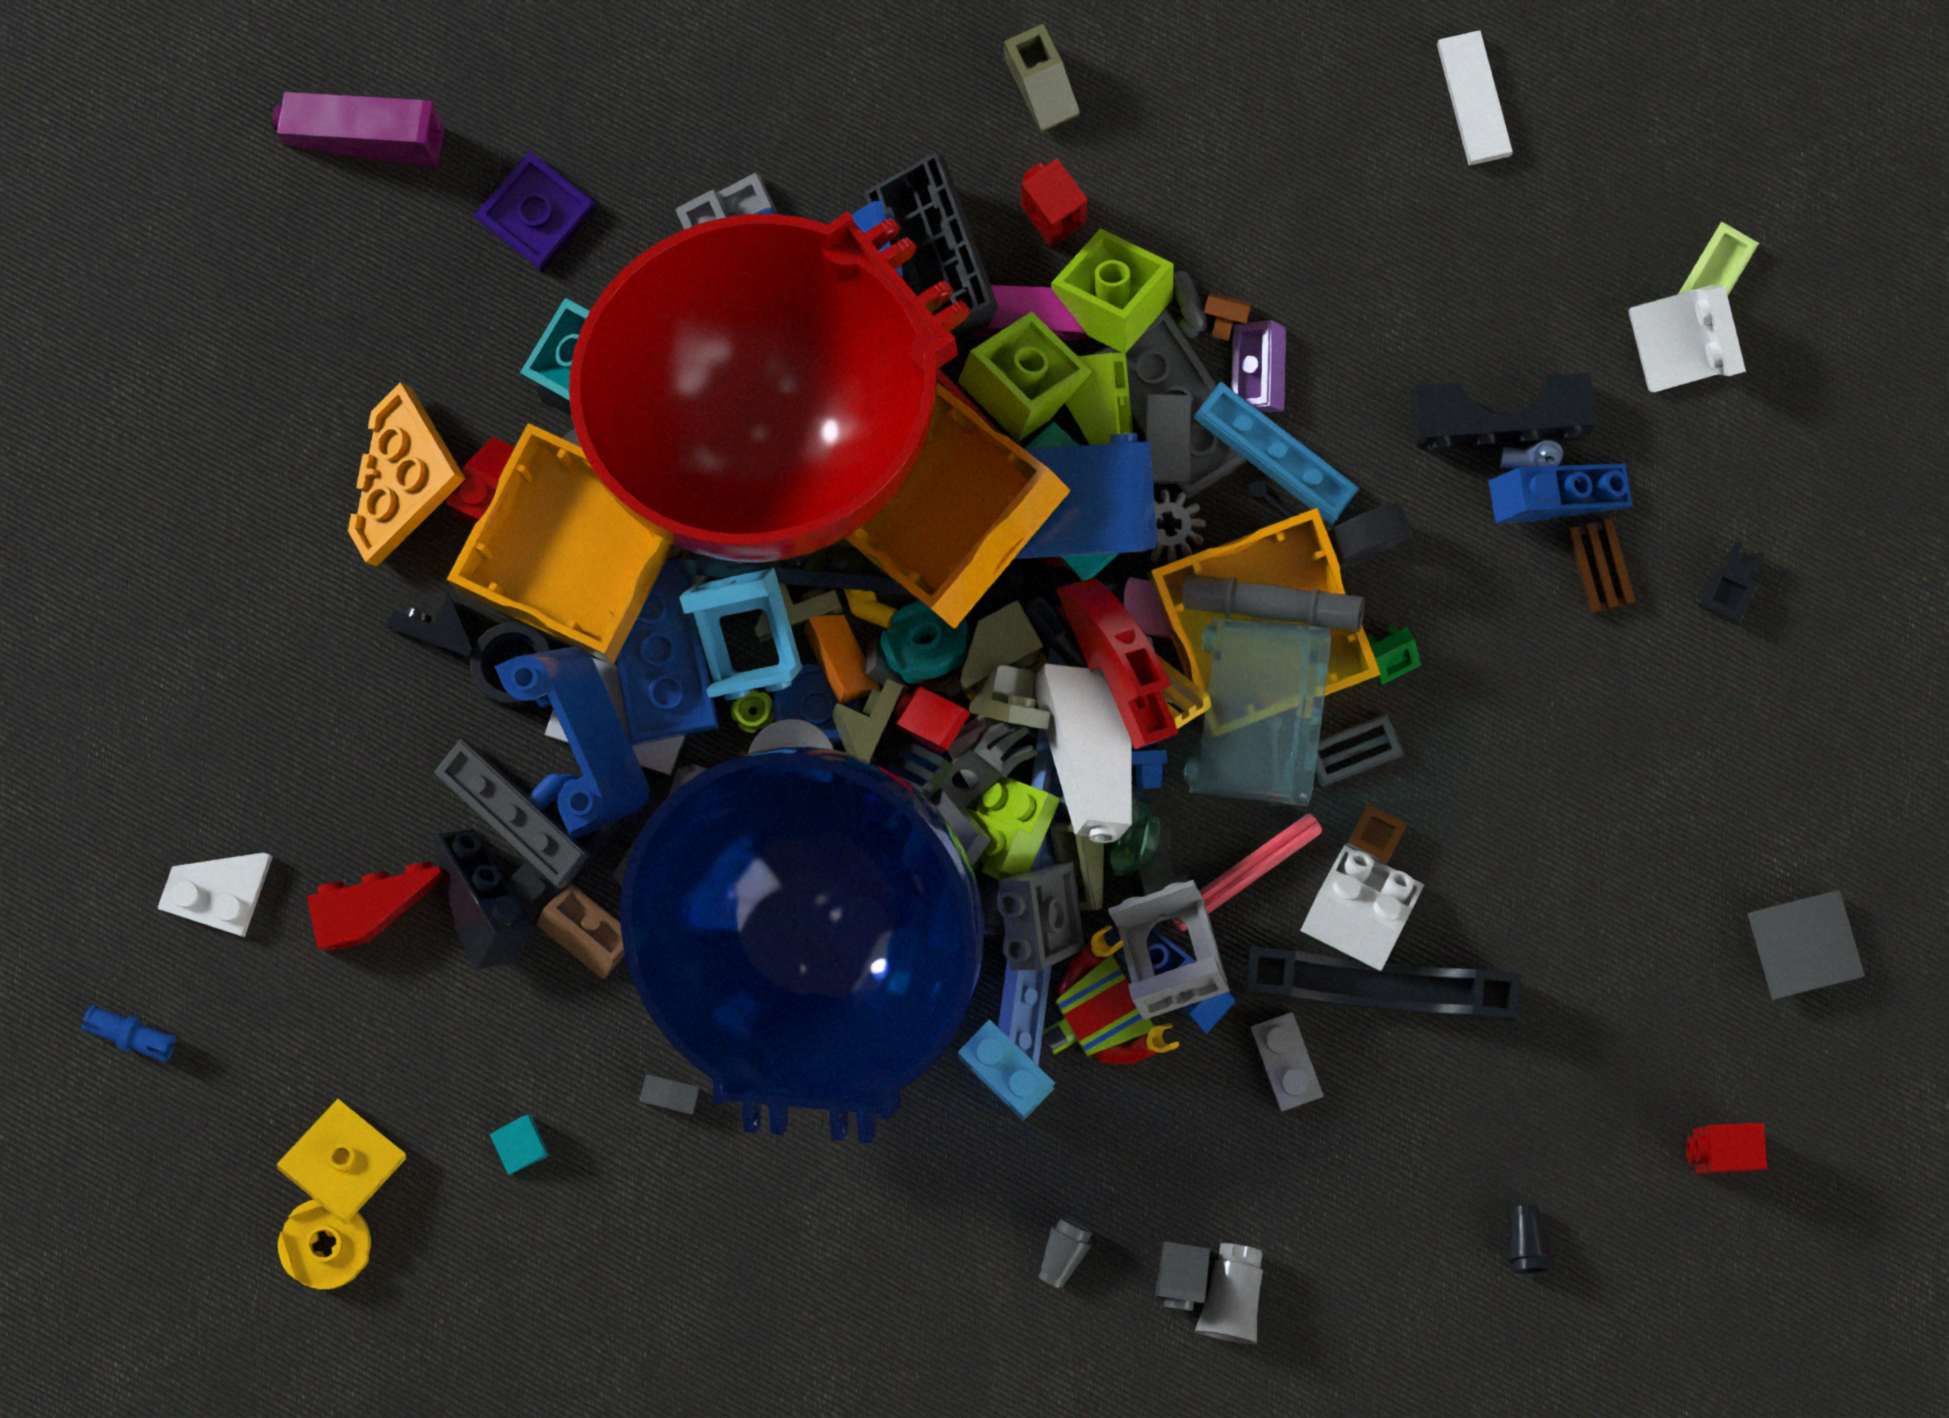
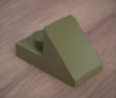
[755,583,842,643]
[969,665,1051,729]
[832,679,903,775]

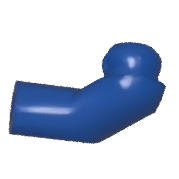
[528,774,580,810]

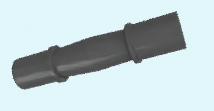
[1182,573,1364,632]

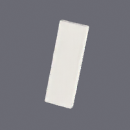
[1437,30,1513,166]

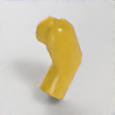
[844,589,897,629]

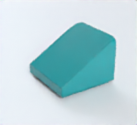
[490,1114,550,1175]

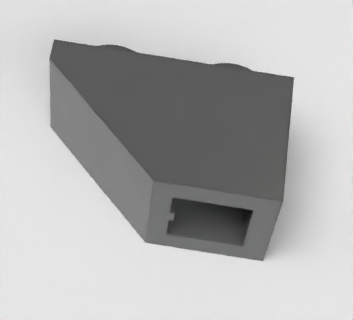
[1155,1242,1210,1311]

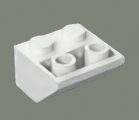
[1300,845,1424,971]

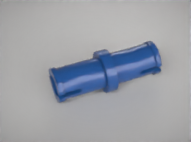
[81,1004,176,1063]

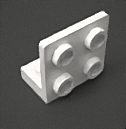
[1629,285,1746,392]

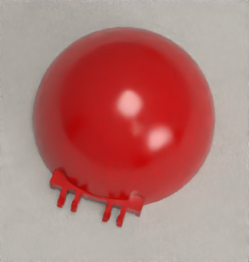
[569,211,971,562]

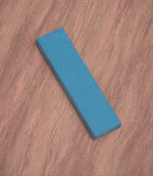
[1193,382,1360,525]

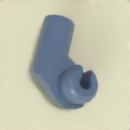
[1500,440,1563,470]

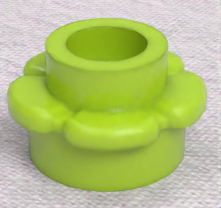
[731,689,774,733]

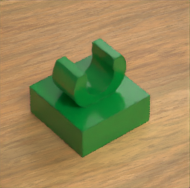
[1367,624,1421,685]

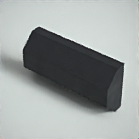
[864,152,999,342]

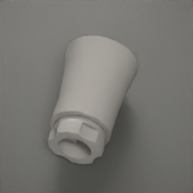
[1194,1243,1263,1344]

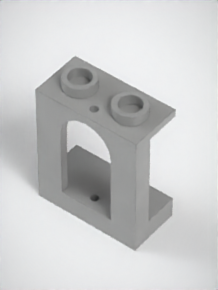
[1108,880,1229,1020]

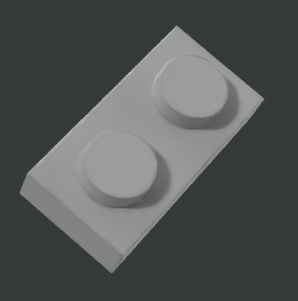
[1250,1012,1324,1112]

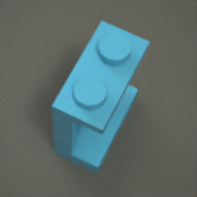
[679,568,802,700]
[957,1019,1055,1121]

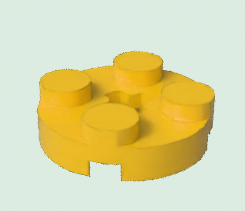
[278,1199,371,1289]

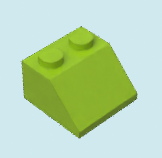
[1051,228,1174,354]
[958,311,1092,442]

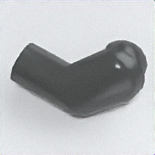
[1173,271,1209,338]

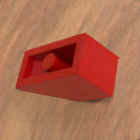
[445,437,515,525]
[891,687,971,755]

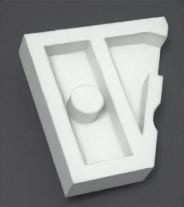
[157,853,273,937]

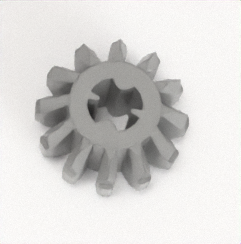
[1138,490,1206,564]

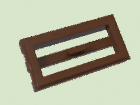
[1567,518,1636,615]

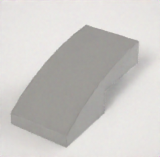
[675,172,778,230]

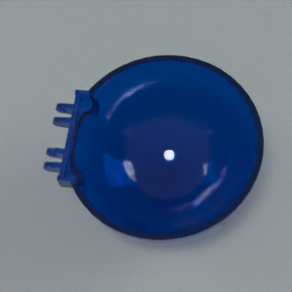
[620,746,984,1143]

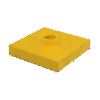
[277,1099,406,1225]

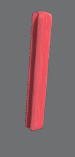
[1172,814,1322,931]

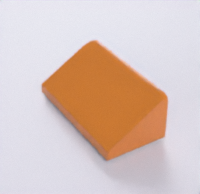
[803,615,880,705]

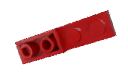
[1057,577,1178,749]

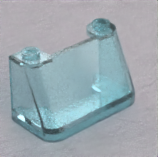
[1184,616,1331,807]

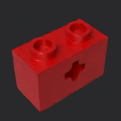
[1021,158,1088,248]
[1687,1123,1767,1174]

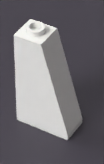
[1034,664,1132,843]

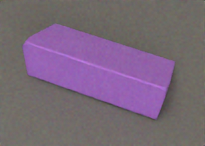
[1231,320,1286,412]

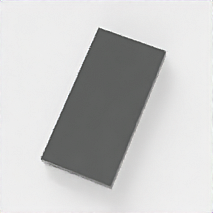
[1093,309,1249,501]

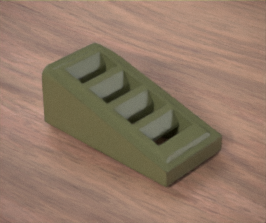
[1050,818,1104,911]

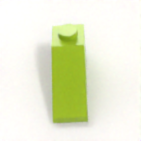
[1065,353,1133,445]

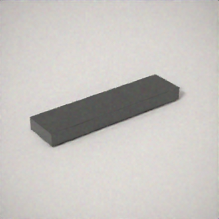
[434,739,591,888]

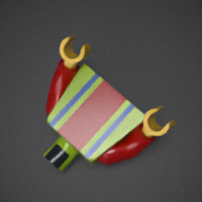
[1042,926,1179,1065]

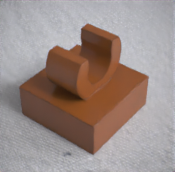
[1204,292,1252,341]

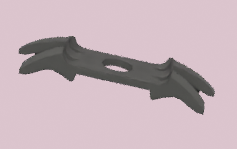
[893,723,1038,836]

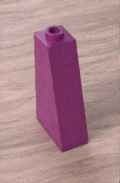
[273,92,444,169]

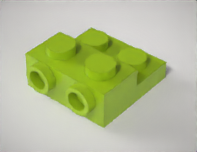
[964,776,1060,881]

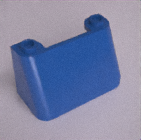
[1014,433,1157,559]
[494,647,650,839]

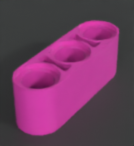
[972,285,1090,341]

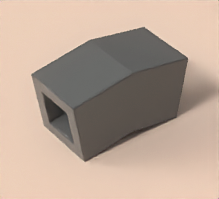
[639,1074,700,1115]

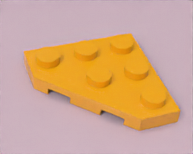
[348,382,465,567]

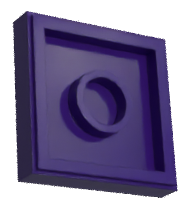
[474,151,597,272]

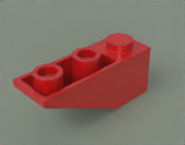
[307,861,444,952]

